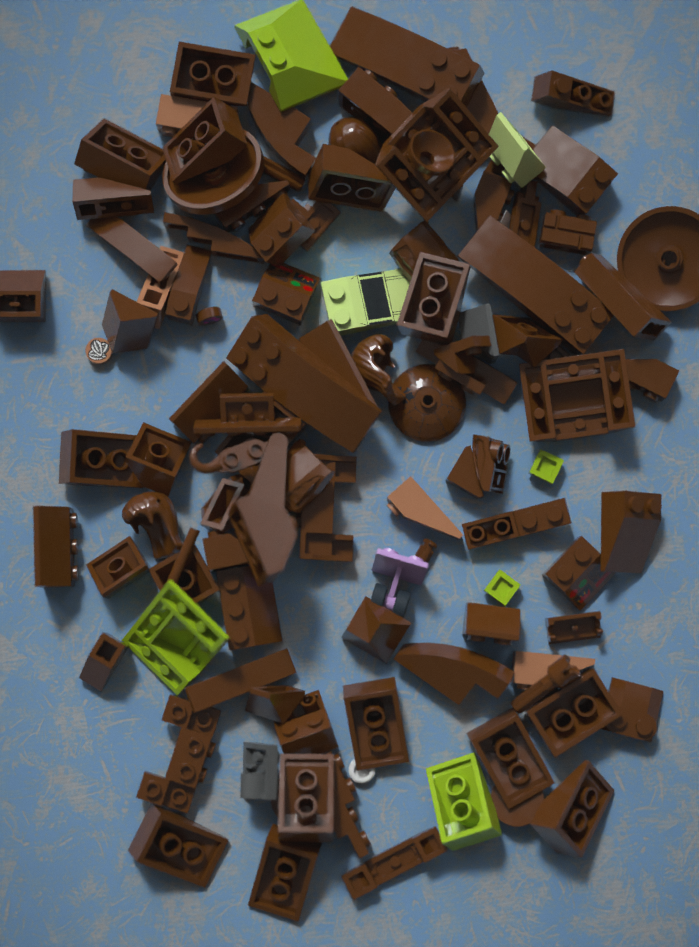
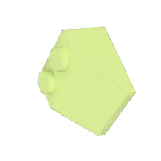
[489,112,546,188]

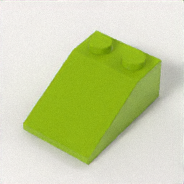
[426,752,502,851]

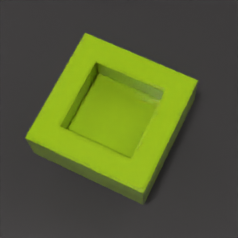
[529,449,564,484]
[483,569,521,606]

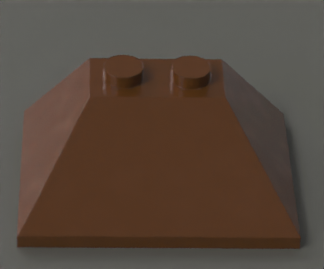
[375,88,499,222]
[519,349,635,442]

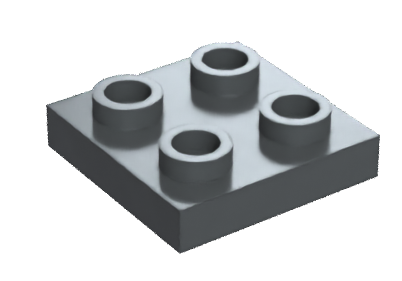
[240,742,280,800]

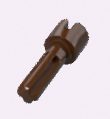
[511,654,581,714]

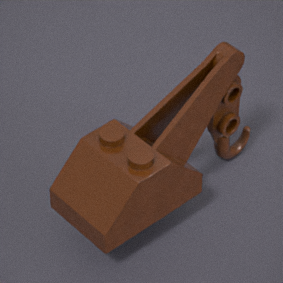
[189,433,298,587]

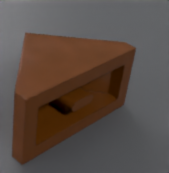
[446,445,484,499]

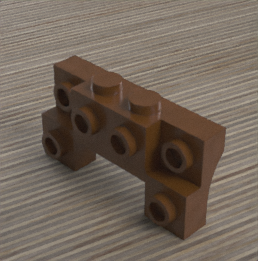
[296,454,357,562]
[136,694,222,813]

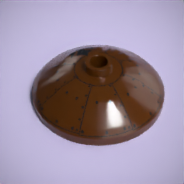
[388,364,466,442]

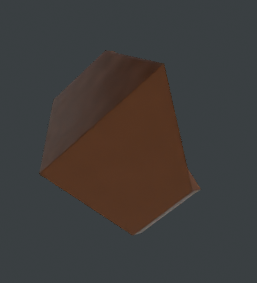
[200,478,246,532]
[245,685,305,724]

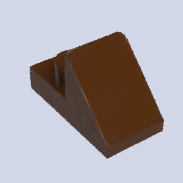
[433,336,491,374]

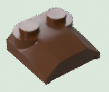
[601,677,663,743]

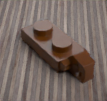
[509,180,542,247]

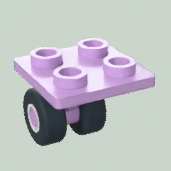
[371,548,429,618]

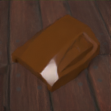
[389,221,460,281]
[472,434,511,494]
[284,439,335,513]

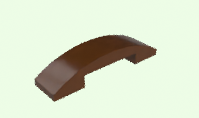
[341,826,448,900]

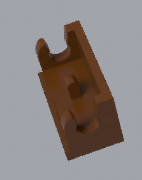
[545,611,603,644]

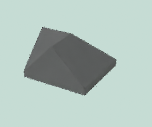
[458,304,499,364]

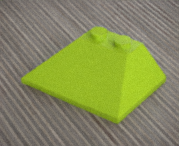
[234,0,348,112]
[122,579,231,696]

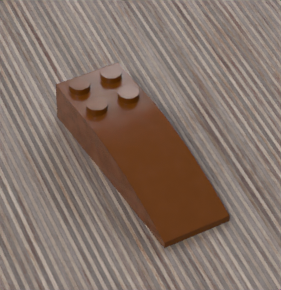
[330,6,485,107]
[339,67,463,202]
[457,216,614,355]
[226,314,382,453]

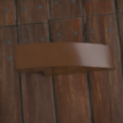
[247,82,316,181]
[394,643,515,705]

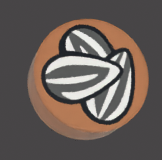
[86,338,112,365]

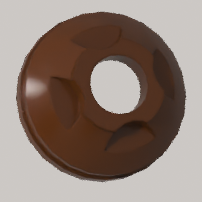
[408,130,455,176]

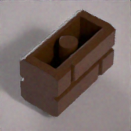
[538,210,597,255]

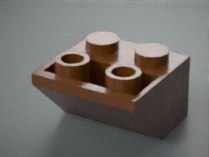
[0,270,46,322]
[462,602,520,645]
[273,690,338,754]

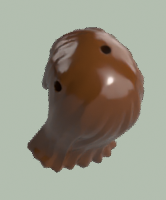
[328,117,383,164]
[351,334,406,406]
[122,491,183,559]

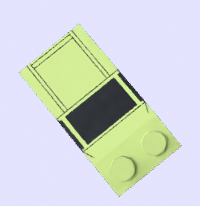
[321,269,410,336]

